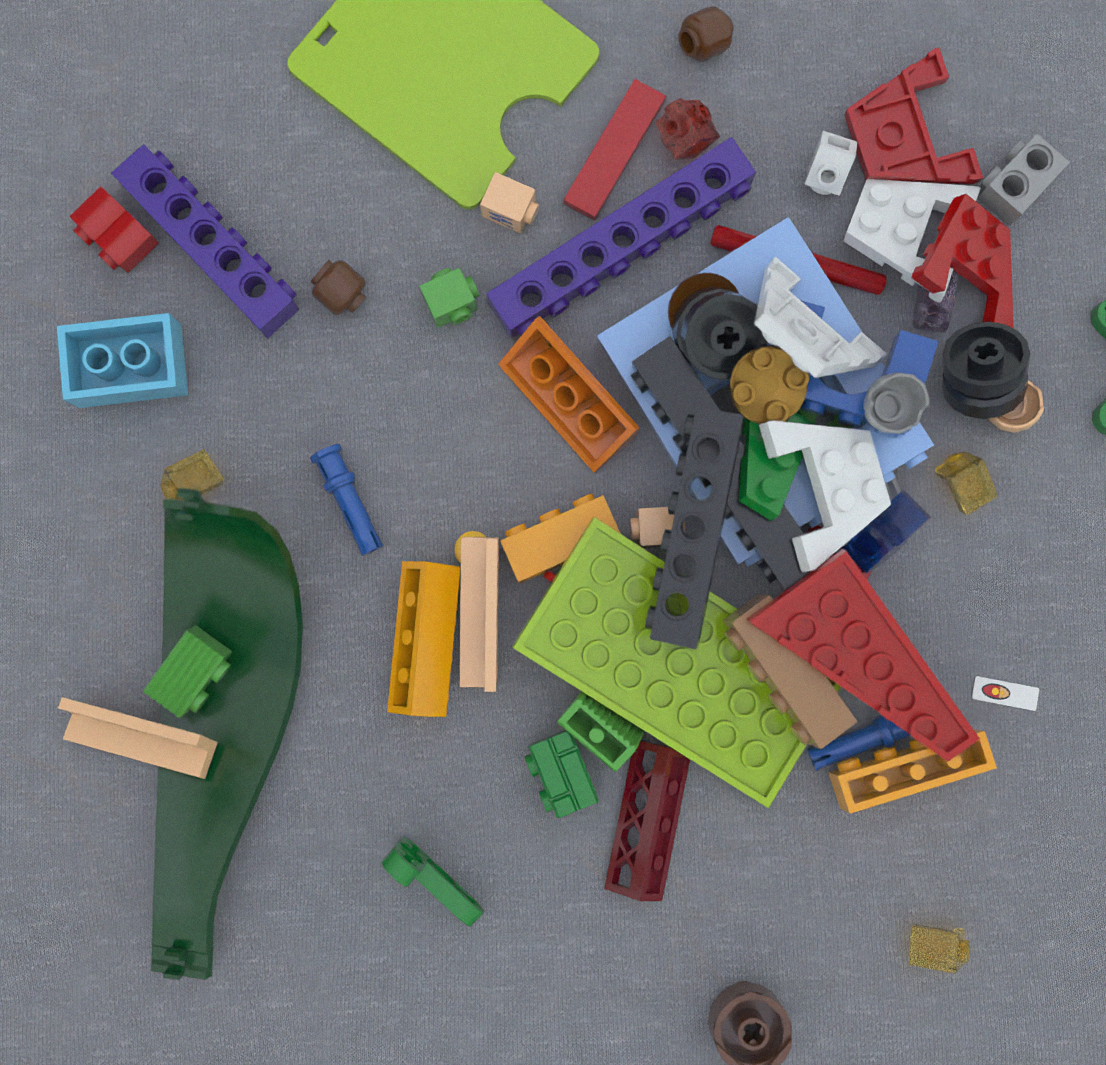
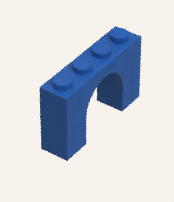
[772,300,939,438]

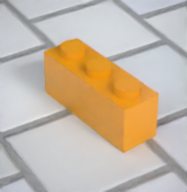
[500,493,621,584]

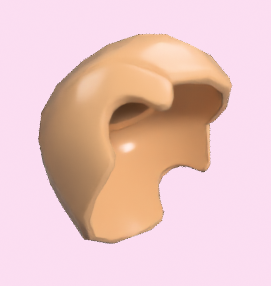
[988,380,1044,433]

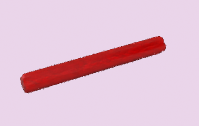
[710,225,887,295]

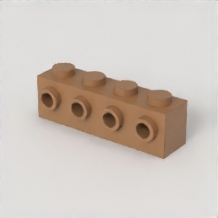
[722,594,857,749]

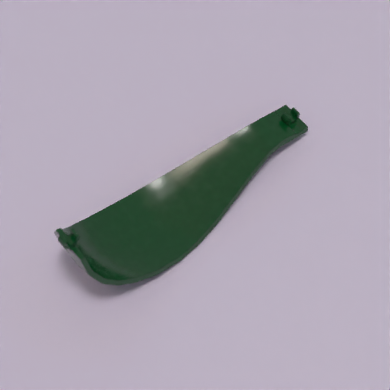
[151,488,303,980]

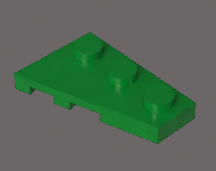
[739,413,815,521]

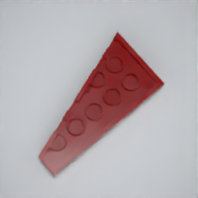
[747,549,980,762]

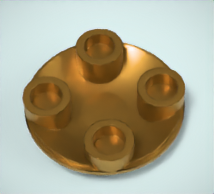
[730,346,809,424]

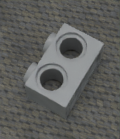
[977,134,1070,226]

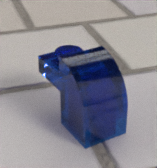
[841,490,931,573]

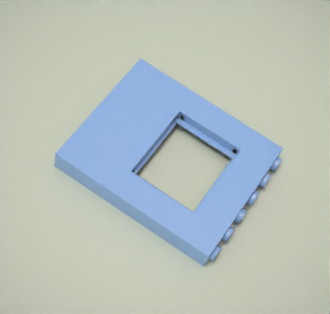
[597,217,934,567]

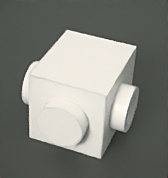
[805,131,857,196]

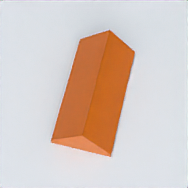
[498,316,640,473]

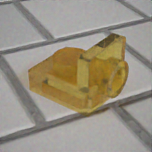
[160,449,224,500]
[935,452,998,515]
[909,924,970,974]

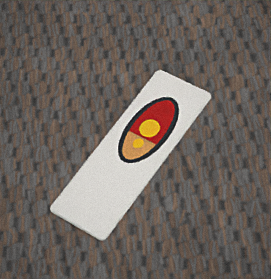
[972,676,1039,711]

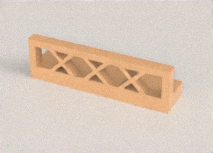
[460,537,499,692]
[58,697,218,779]

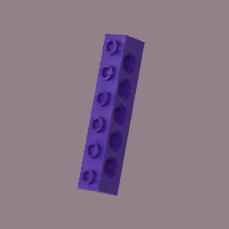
[111,144,300,338]

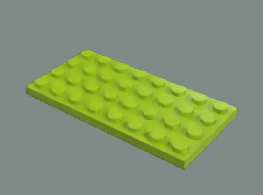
[512,517,841,808]

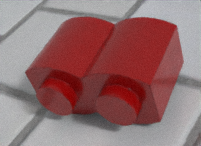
[69,186,159,273]

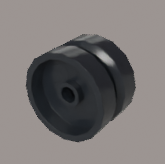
[672,286,768,380]
[942,322,1030,419]

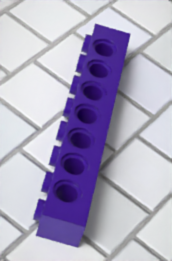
[486,137,756,339]

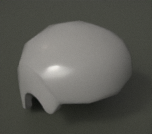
[863,373,930,434]

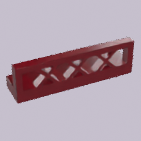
[604,740,690,901]

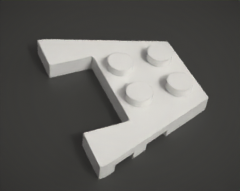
[844,179,980,303]
[754,257,887,378]
[759,421,891,572]

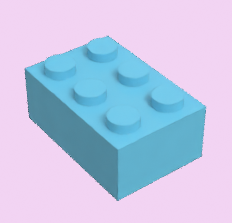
[57,313,188,408]

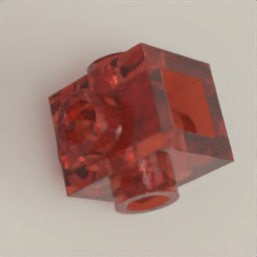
[655,98,720,160]

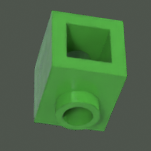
[419,267,480,327]

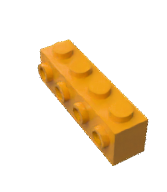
[387,561,461,717]
[828,729,997,814]

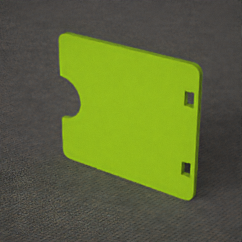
[287,0,599,210]

